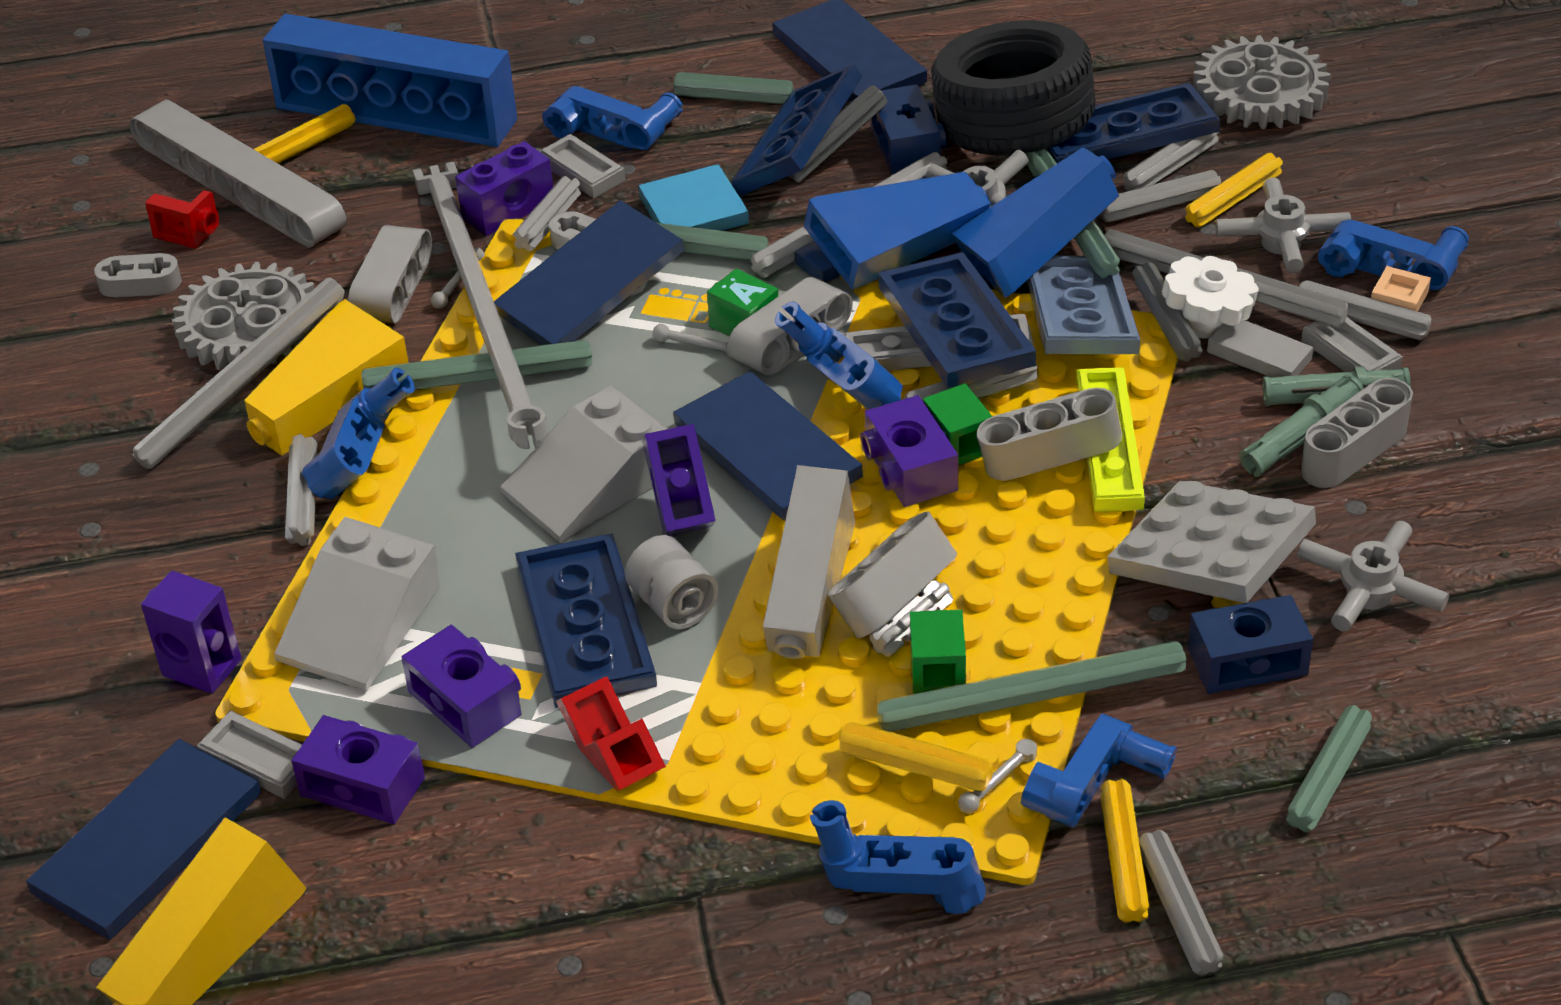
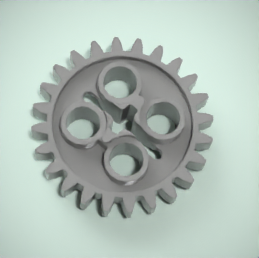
[1193,35,1330,129]
[172,262,321,370]

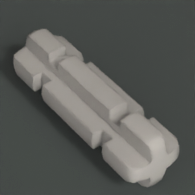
[870,580,953,657]

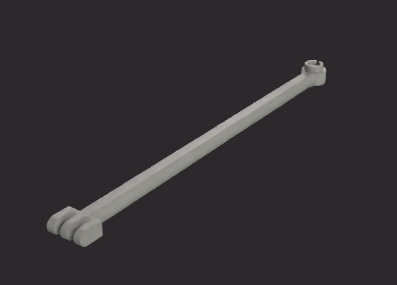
[412,161,548,449]

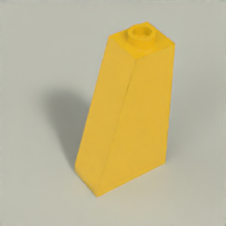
[244,299,409,456]
[96,817,307,1005]

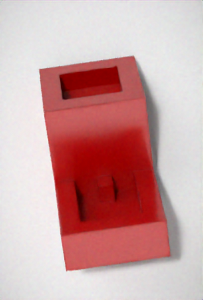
[556,676,666,791]

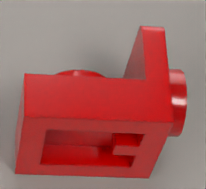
[145,190,219,249]

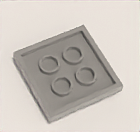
[1107,481,1316,603]

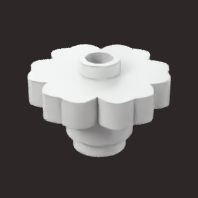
[1162,256,1259,338]

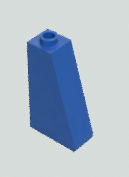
[951,147,1119,298]
[804,172,991,291]

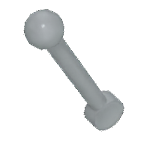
[431,247,485,309]
[652,324,732,358]
[958,739,1037,814]

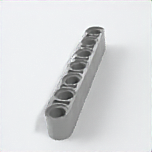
[129,99,347,248]

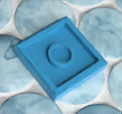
[638,164,749,231]

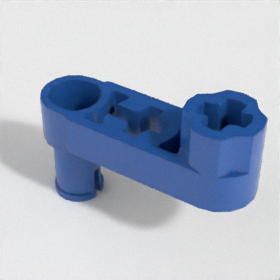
[542,86,683,150]
[1318,220,1469,290]
[775,301,903,410]
[302,368,415,500]
[1020,713,1177,828]
[810,800,986,914]

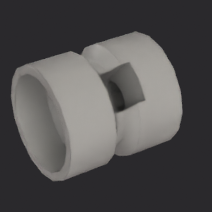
[624,535,719,630]

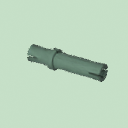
[1262,366,1411,407]
[1239,374,1364,477]

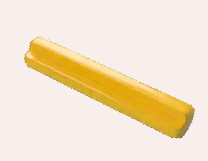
[254,104,356,164]
[1185,153,1283,228]
[838,722,993,792]
[1100,779,1149,923]

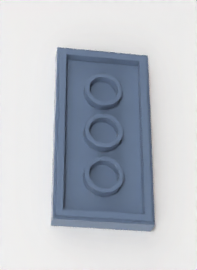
[1027,256,1140,354]

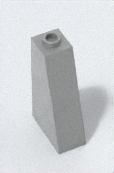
[763,465,855,659]

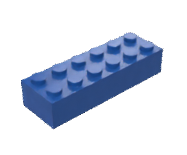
[262,14,518,147]

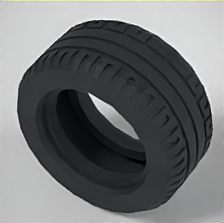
[931,20,1096,155]

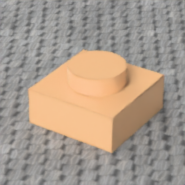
[1371,266,1431,312]

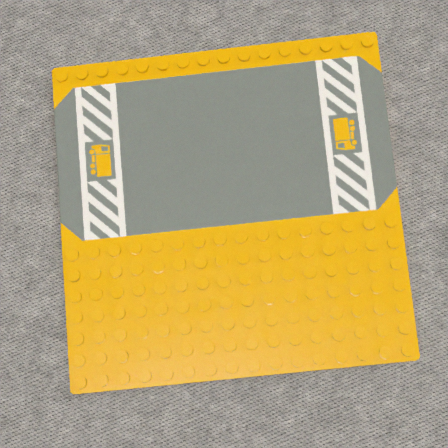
[215,219,1178,885]

